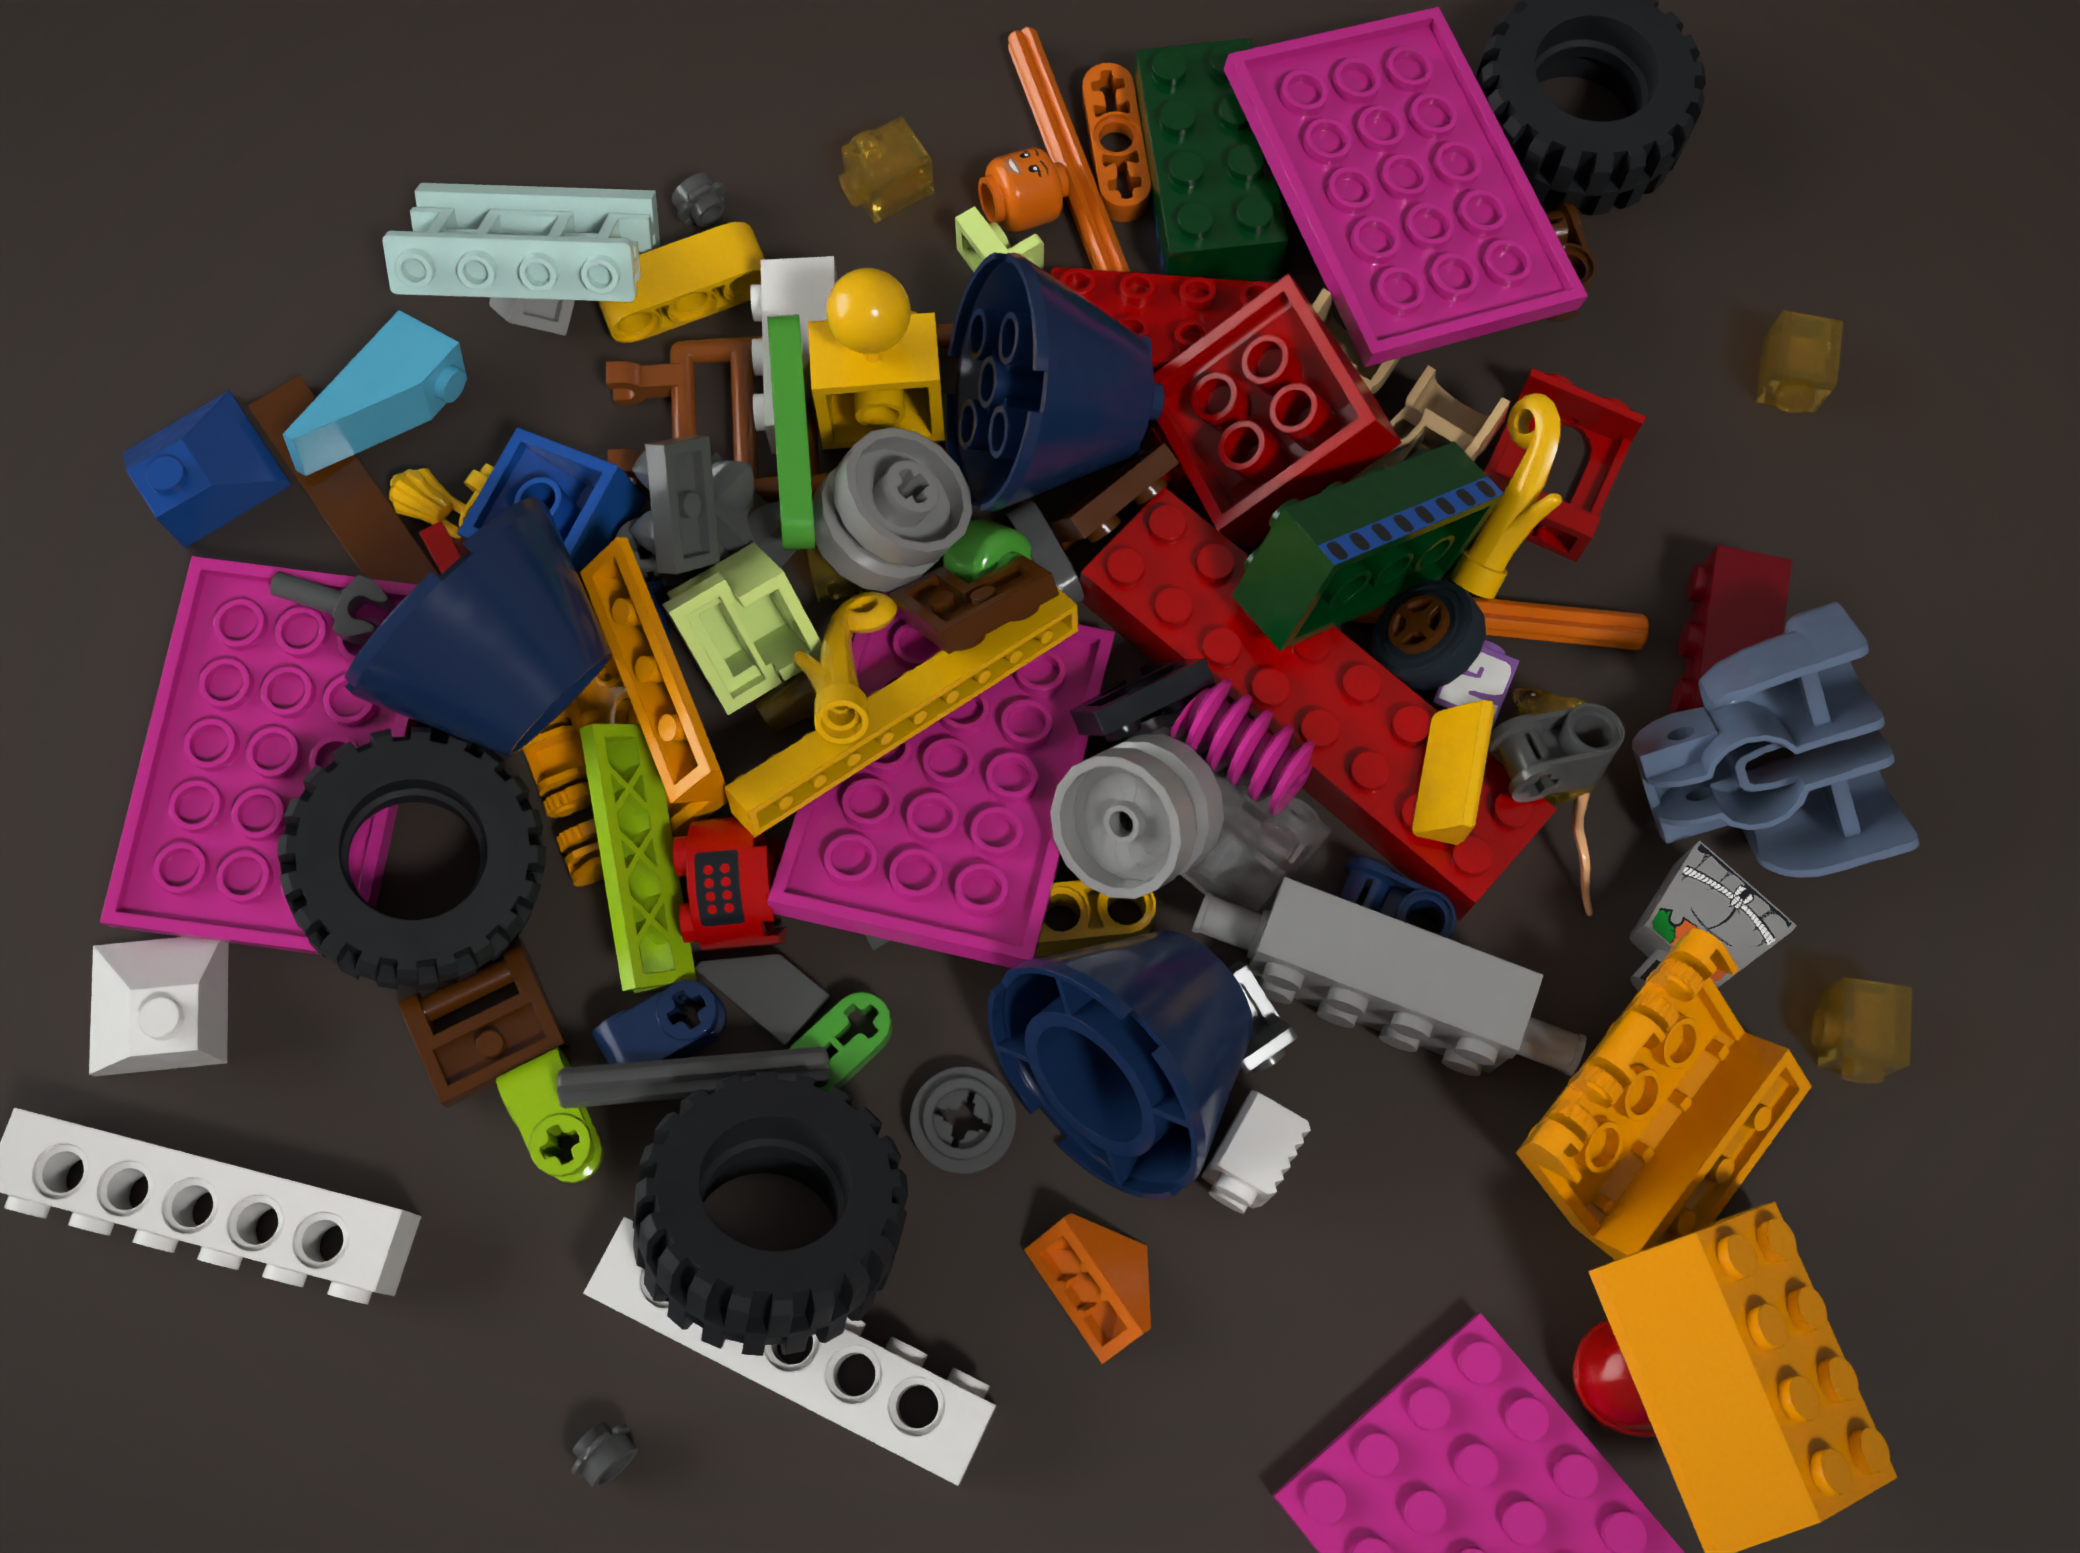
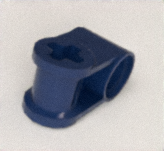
[1338,856,1457,939]
[592,980,727,1064]

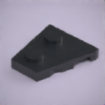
[1070,658,1215,742]

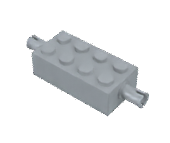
[1192,877,1587,1076]

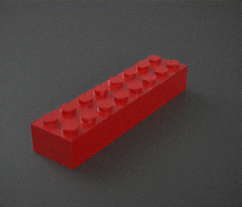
[1080,487,1557,921]

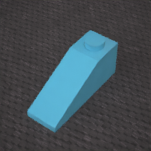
[283,310,468,476]

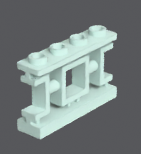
[382,183,660,302]

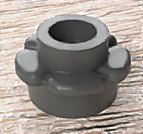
[672,172,727,227]
[571,1422,638,1489]

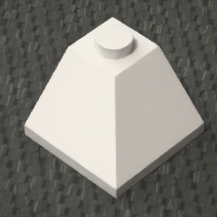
[89,937,229,1076]

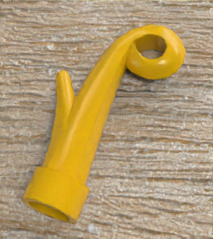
[1450,393,1562,599]
[793,592,898,744]

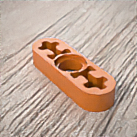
[1082,63,1151,222]

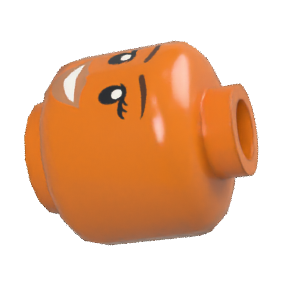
[978,147,1069,233]

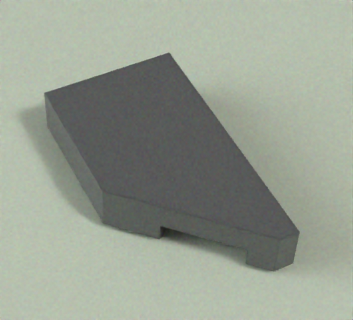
[695,954,831,1049]

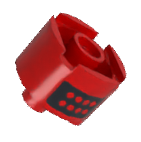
[673,816,788,951]

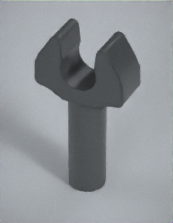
[270,571,395,644]

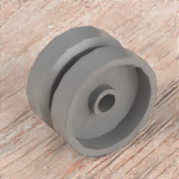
[812,427,972,593]
[1050,734,1224,899]

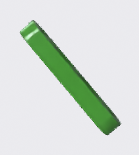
[767,314,815,550]

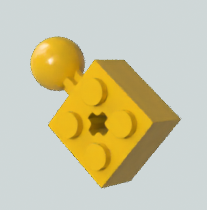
[808,268,945,450]

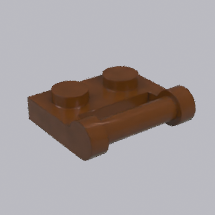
[1047,443,1179,553]
[399,942,569,1108]

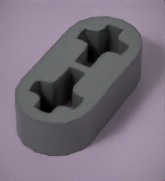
[1002,500,1084,604]

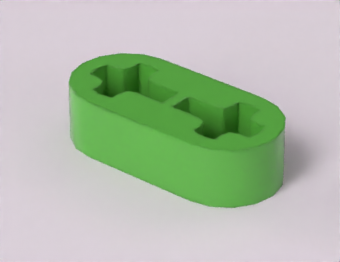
[790,992,893,1092]

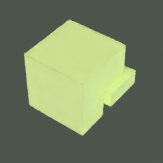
[662,542,822,715]

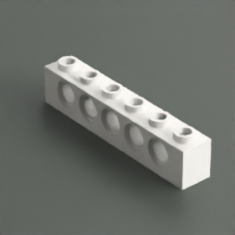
[0,1108,421,1305]
[583,1217,997,1486]

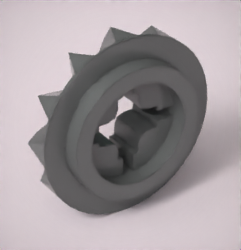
[910,1067,1016,1174]

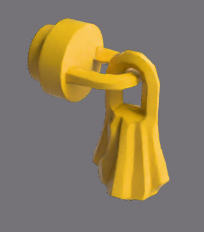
[389,463,494,539]

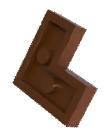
[888,555,1059,654]

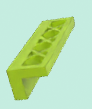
[580,724,697,994]

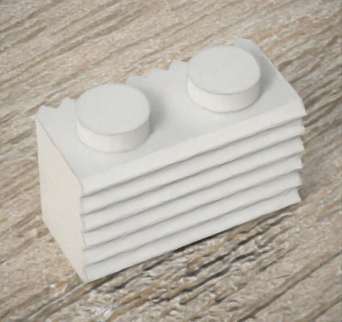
[1201,1090,1311,1214]

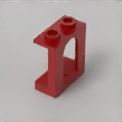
[1484,368,1646,562]

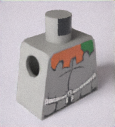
[1629,841,1797,992]

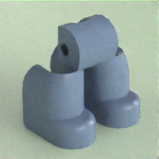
[1632,601,1920,878]

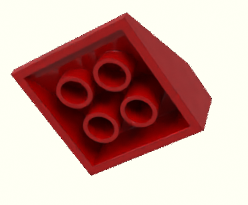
[1154,274,1402,550]

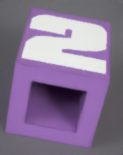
[1429,640,1519,728]

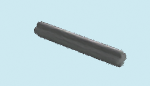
[557,1047,830,1109]

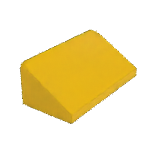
[1412,699,1495,845]

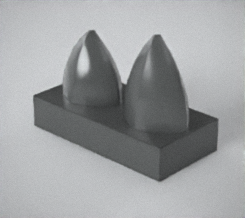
[629,435,720,575]
[711,453,796,568]

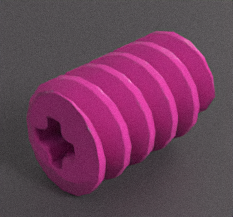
[1169,678,1315,817]

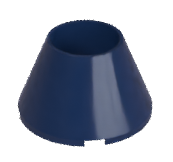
[344,497,612,757]
[987,930,1253,1200]

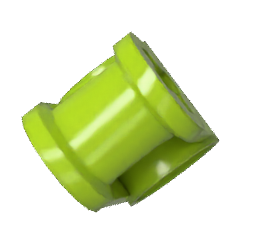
[496,1047,604,1183]

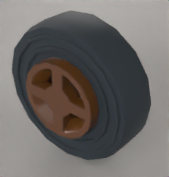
[1371,580,1486,691]

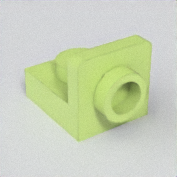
[955,206,1044,272]

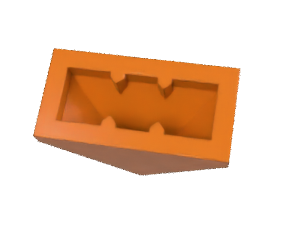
[1024,1213,1151,1364]

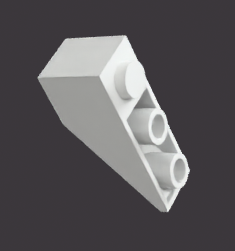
[750,256,838,454]

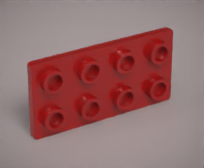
[1051,267,1275,373]

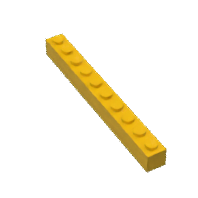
[725,586,1078,838]

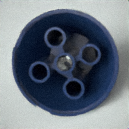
[944,252,1165,512]

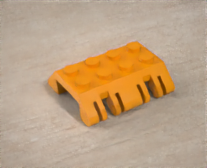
[522,537,728,887]
[1516,928,1812,1260]
[1588,1201,1898,1553]

